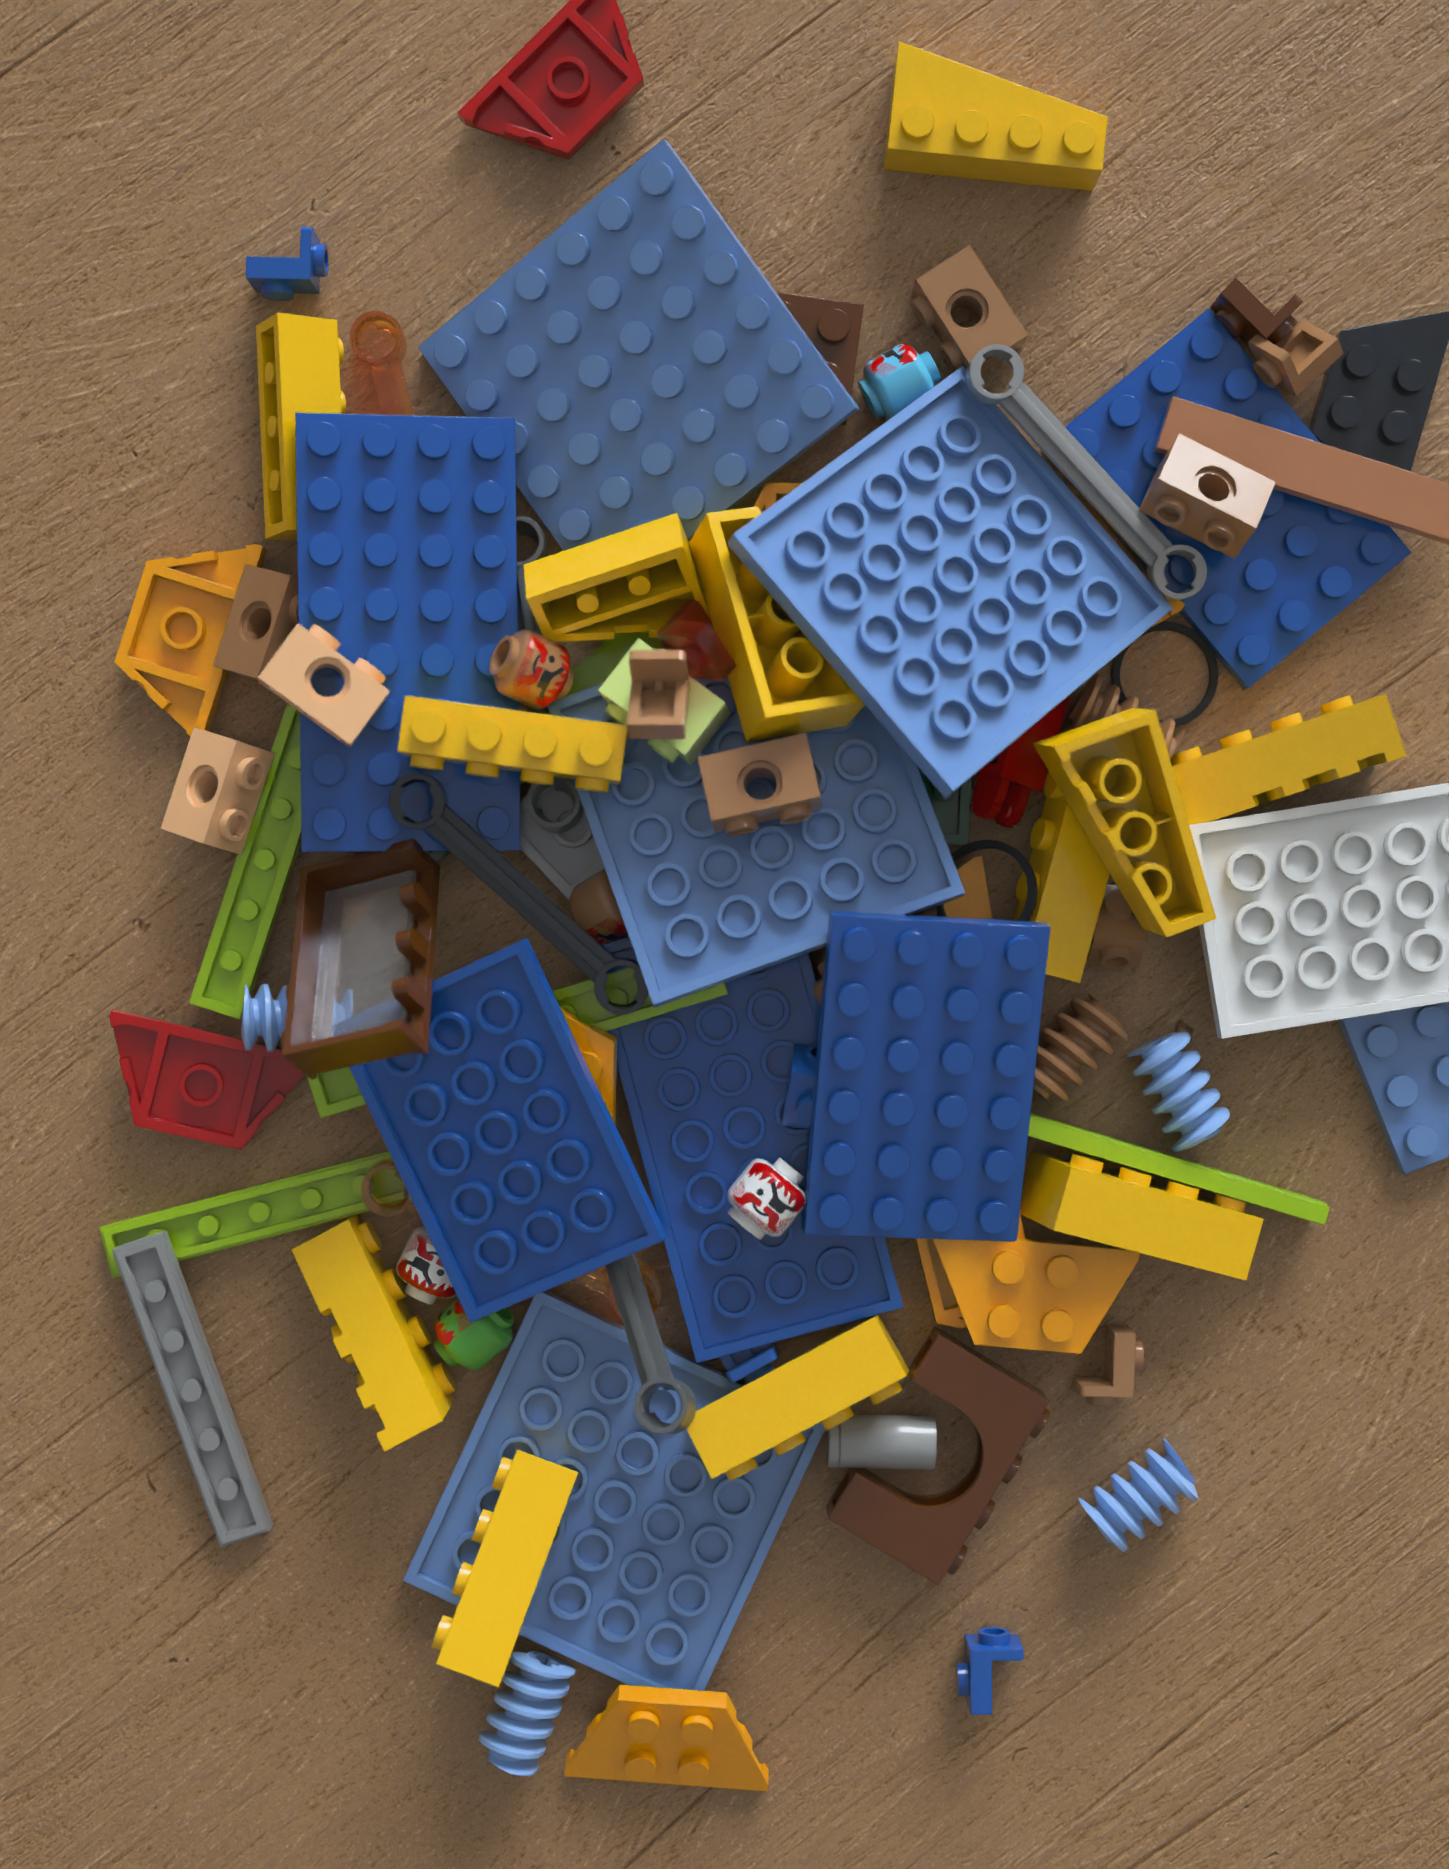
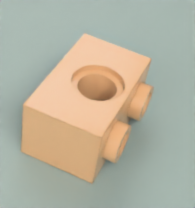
[258,624,390,748]
[160,727,275,855]

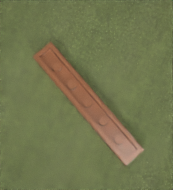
[1154,396,1449,545]

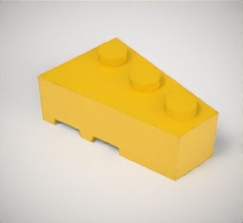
[524,513,715,642]

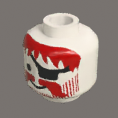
[727,1157,806,1240]
[396,1226,457,1304]

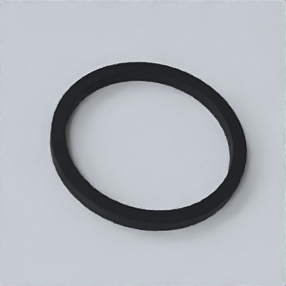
[1111,622,1218,727]
[936,840,1038,921]

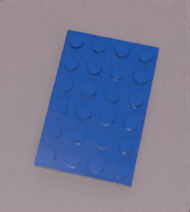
[1065,308,1412,690]
[802,911,1051,1242]
[332,938,667,1323]

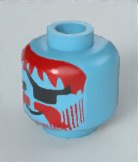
[858,343,941,421]

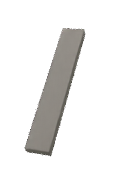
[112,1230,274,1547]

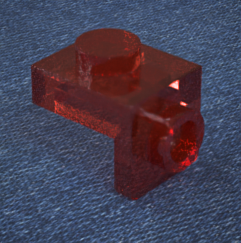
[656,600,737,681]

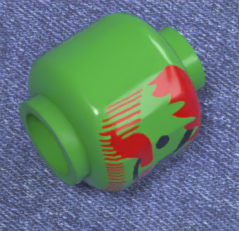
[434,1298,515,1370]

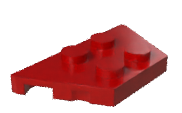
[458,0,644,160]
[109,1009,305,1150]

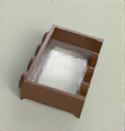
[281,838,440,1080]

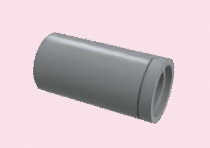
[826,1414,937,1470]

